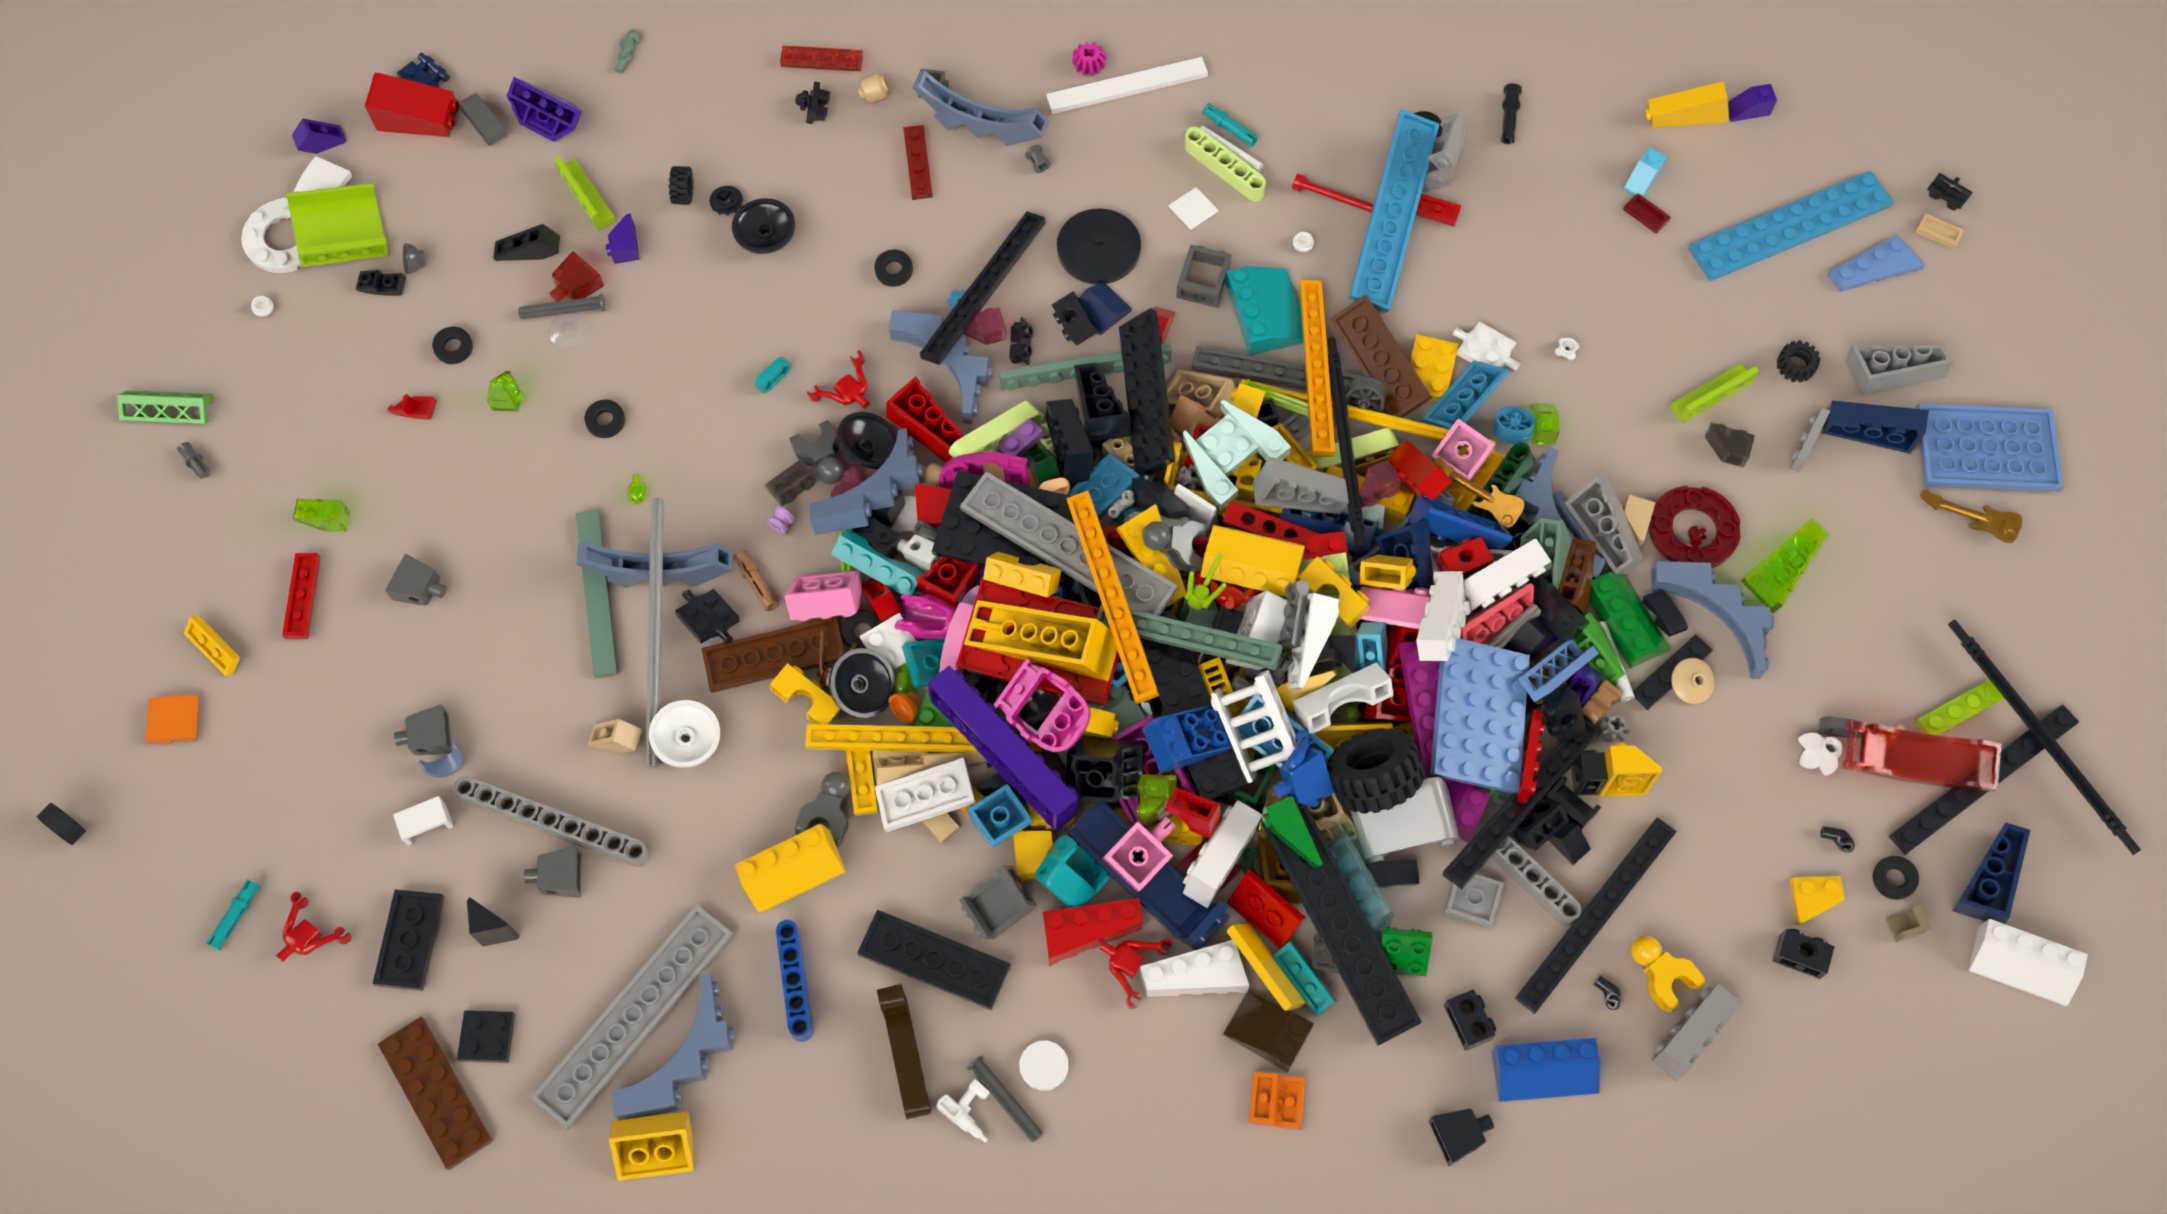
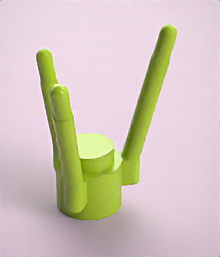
[1185,553,1227,610]

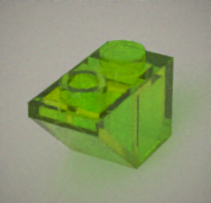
[487,371,523,412]
[293,499,350,532]
[1137,774,1176,824]

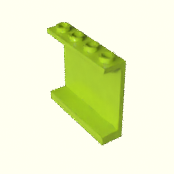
[286,183,388,267]

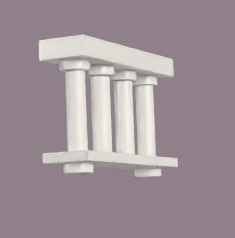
[1211,670,1297,783]

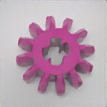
[1072,41,1106,77]

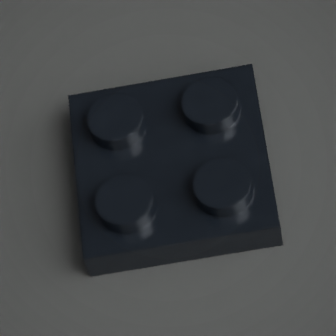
[457,1010,515,1063]

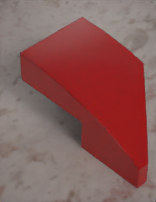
[387,394,437,420]

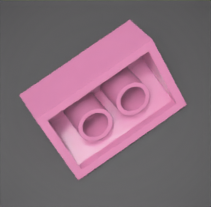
[784,570,862,621]
[1360,585,1431,629]

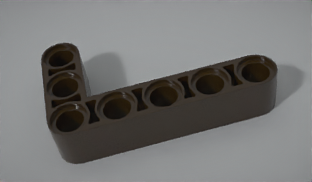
[877,984,931,1120]

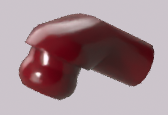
[1688,526,1707,547]

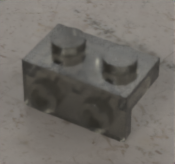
[765,459,817,507]

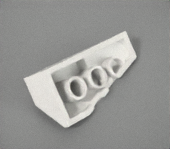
[1288,593,1339,690]

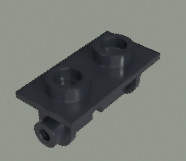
[1009,317,1033,365]

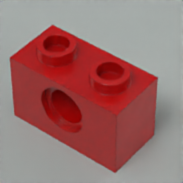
[1436,537,1494,580]

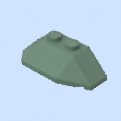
[1520,517,1571,604]

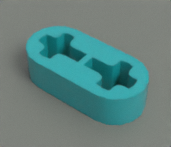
[755,357,791,393]

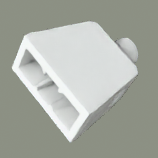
[897,535,943,572]

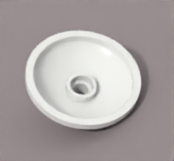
[649,700,720,768]

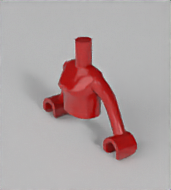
[807,350,870,408]
[1195,571,1264,609]
[276,892,352,962]
[1099,938,1172,1009]

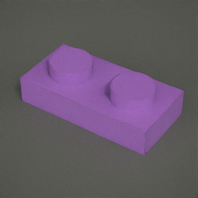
[997,418,1045,457]

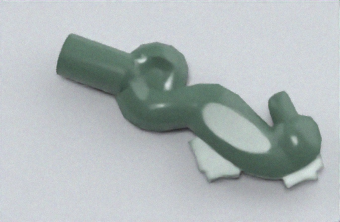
[614,29,640,73]

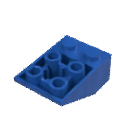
[1143,705,1233,773]

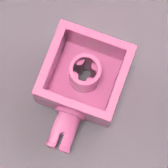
[1431,419,1497,490]
[1103,817,1176,892]

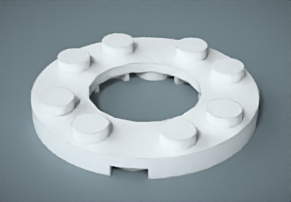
[241,198,300,273]

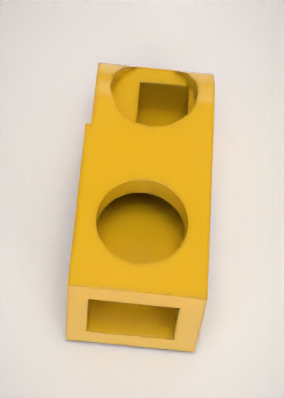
[1235,457,1263,502]

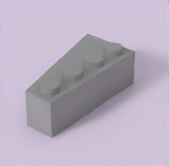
[1845,345,1953,395]
[1253,457,1349,514]
[1565,475,1644,575]
[1652,983,1742,1081]

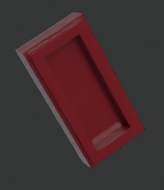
[1623,193,1671,234]

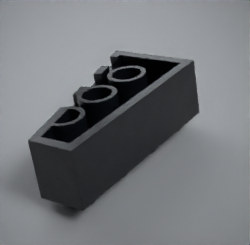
[1074,363,1131,442]
[1044,399,1094,483]

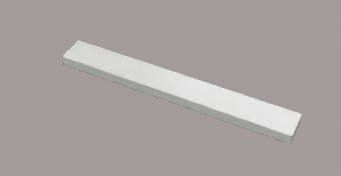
[1046,57,1208,114]

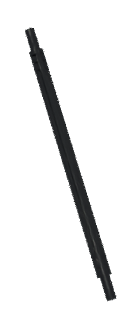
[1327,337,1365,550]
[1948,619,2141,855]

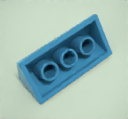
[1422,360,1509,430]
[1237,694,1334,768]

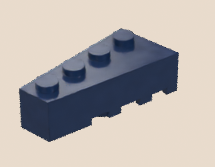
[1822,400,1929,454]
[1280,508,1380,555]

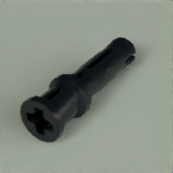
[1501,83,1522,144]

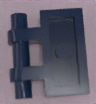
[397,53,450,88]

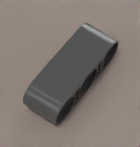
[458,93,507,146]

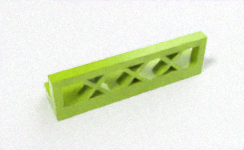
[553,156,616,231]
[1670,363,1760,424]

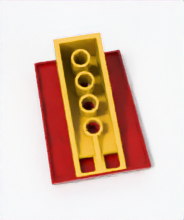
[956,578,1120,706]

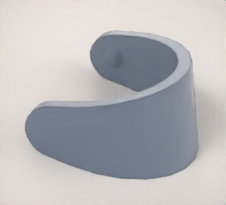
[419,741,464,778]

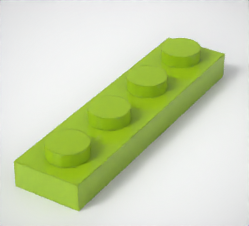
[1915,680,2005,741]

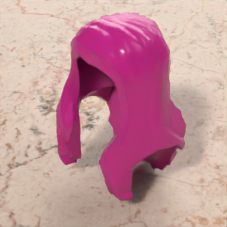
[894,593,957,641]

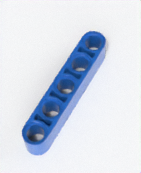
[776,920,813,1042]

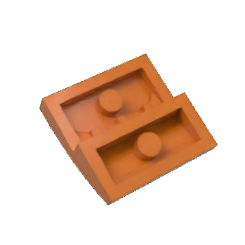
[145,695,198,744]
[1249,1072,1306,1130]

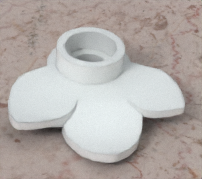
[1798,733,1843,776]

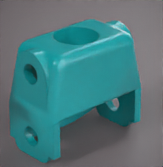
[1035,835,1110,908]

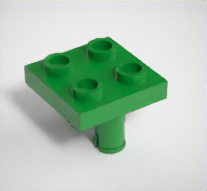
[1380,927,1433,976]

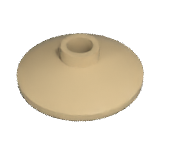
[1671,658,1715,704]

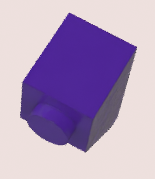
[1728,84,1777,122]
[292,118,346,154]
[606,213,640,264]
[1568,665,1603,709]

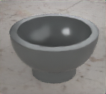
[403,243,425,274]

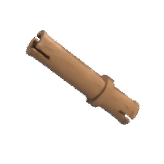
[733,549,778,611]

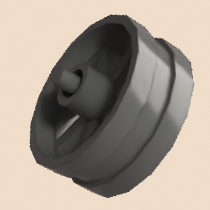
[1346,377,1386,412]

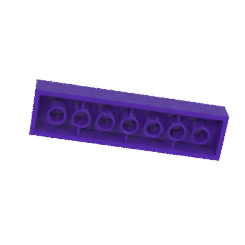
[928,666,1078,832]

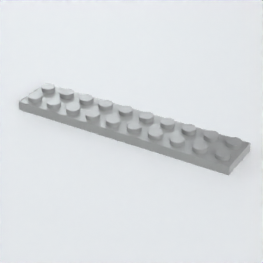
[960,471,1178,616]
[530,904,734,1130]

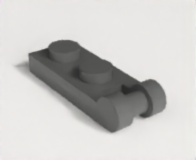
[1280,580,1309,649]

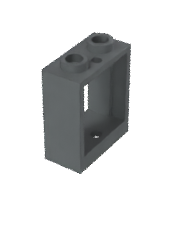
[1176,245,1232,308]

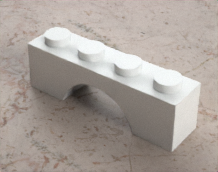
[1293,663,1393,733]

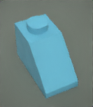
[1623,146,1668,197]
[1356,622,1388,672]

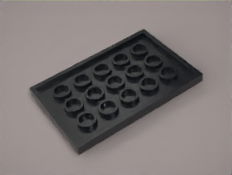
[931,471,1075,585]

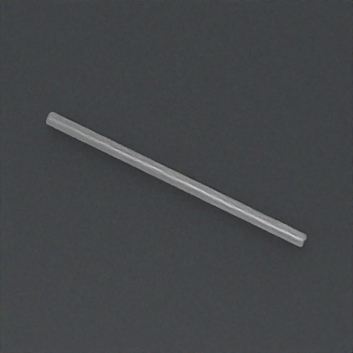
[646,498,664,767]

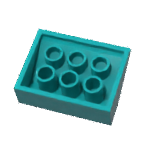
[1225,266,1303,356]

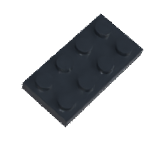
[372,889,444,991]

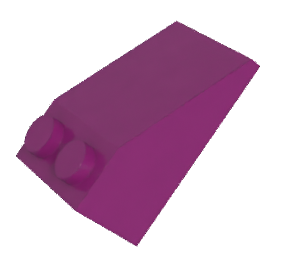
[1446,782,1491,843]

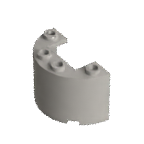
[1422,113,1468,192]

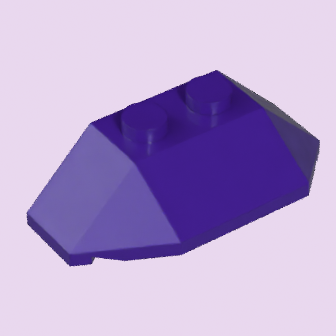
[506,77,582,142]

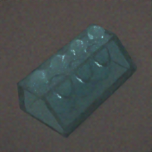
[1327,831,1394,935]

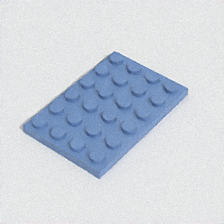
[1916,404,2064,492]
[1430,639,1530,794]

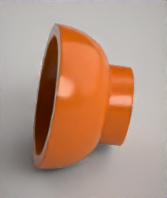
[889,692,921,724]

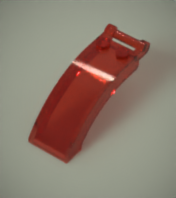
[1842,721,2002,791]

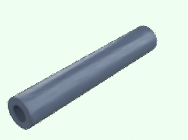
[1553,491,1604,558]

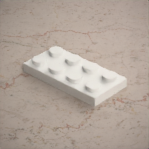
[875,757,976,832]

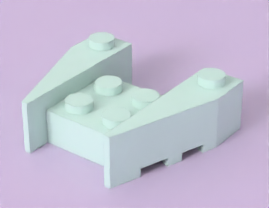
[1183,400,1291,511]

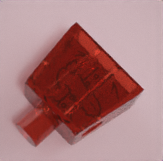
[549,251,604,302]

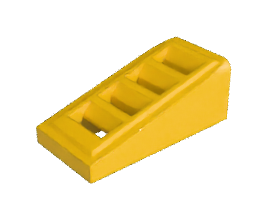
[1198,657,1234,705]

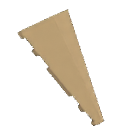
[871,751,987,785]

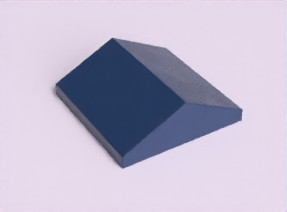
[1079,282,1132,336]

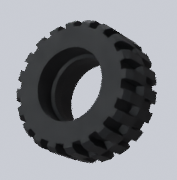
[1327,728,1425,814]

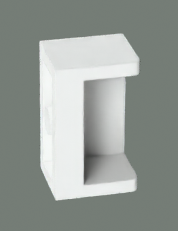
[393,796,453,846]

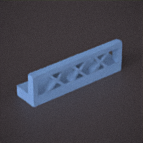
[1518,640,1599,702]

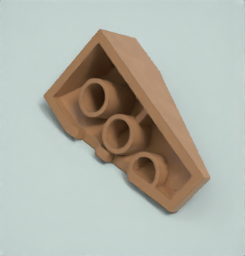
[1170,395,1257,454]

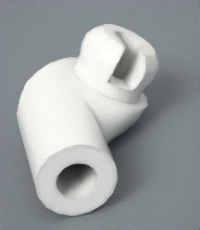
[1108,490,1135,518]

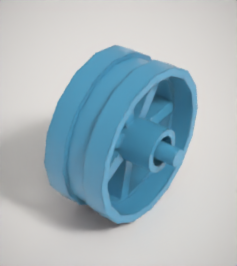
[1493,406,1536,444]

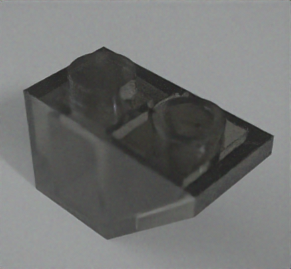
[1705,423,1755,468]

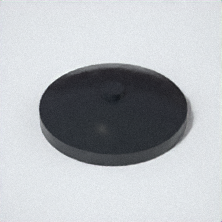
[1057,208,1141,284]

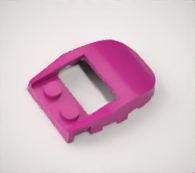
[939,451,1030,489]
[994,659,1091,752]

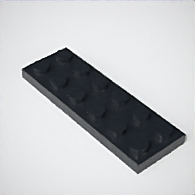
[857,909,1011,1011]

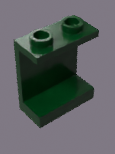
[1232,750,1278,811]

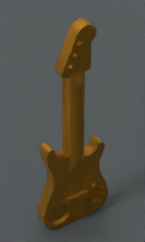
[1435,457,1525,528]
[1920,489,2023,543]

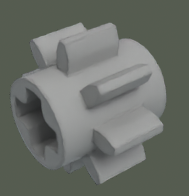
[1175,464,1203,491]
[1599,713,1631,743]

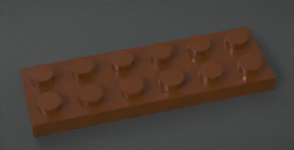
[1330,294,1432,418]
[701,616,845,693]
[378,1016,493,1170]

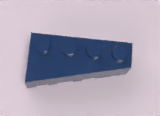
[1376,520,1434,591]
[1953,822,2031,924]

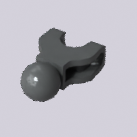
[789,420,845,485]
[1142,520,1208,573]
[795,772,851,847]

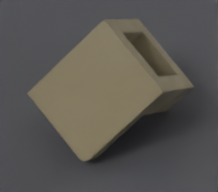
[1887,905,1931,942]

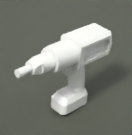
[936,1079,990,1143]

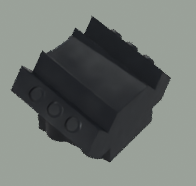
[1066,737,1144,803]

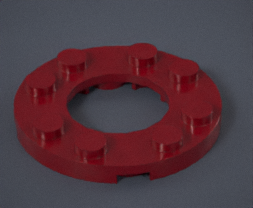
[1649,485,1741,568]

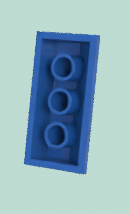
[1408,495,1513,550]
[1491,1038,1600,1102]

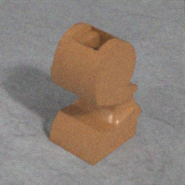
[1582,680,1623,725]

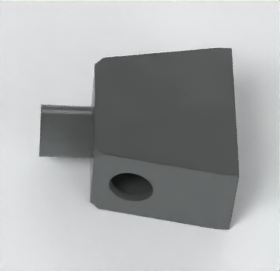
[385,554,447,606]
[394,705,452,755]
[524,847,582,897]

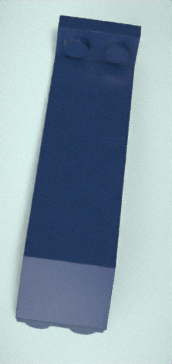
[1066,801,1230,950]

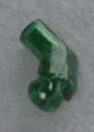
[1240,847,1260,877]

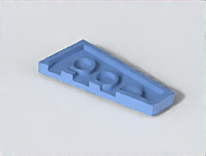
[1828,235,1925,292]

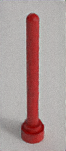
[1292,173,1374,212]

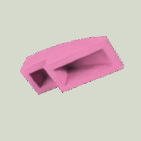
[939,602,973,673]

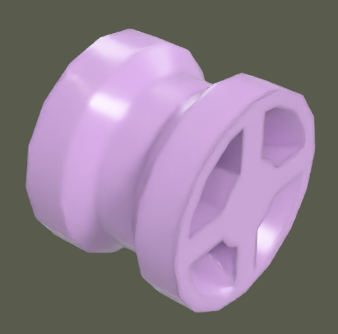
[767,507,795,534]

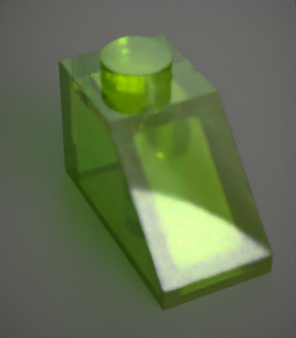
[1530,403,1560,444]

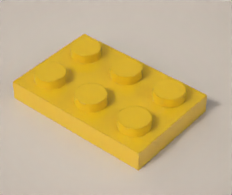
[1410,334,1459,401]

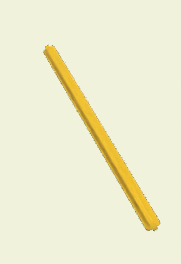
[1240,379,1496,453]

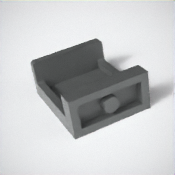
[959,865,1038,940]

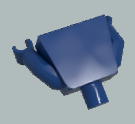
[1273,730,1334,807]

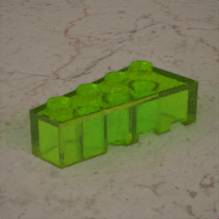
[1741,518,1828,614]

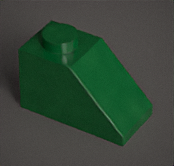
[1023,447,1061,487]

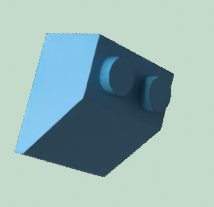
[967,784,1033,848]

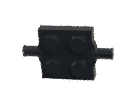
[675,589,740,644]

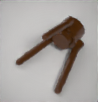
[817,629,857,687]

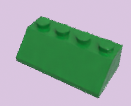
[1589,573,1671,669]

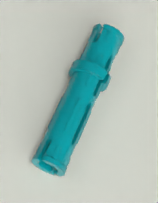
[1202,103,1259,147]
[206,879,261,950]

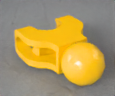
[1631,935,1705,1013]

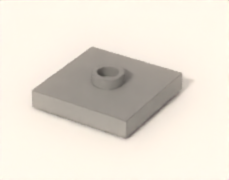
[1444,874,1504,929]

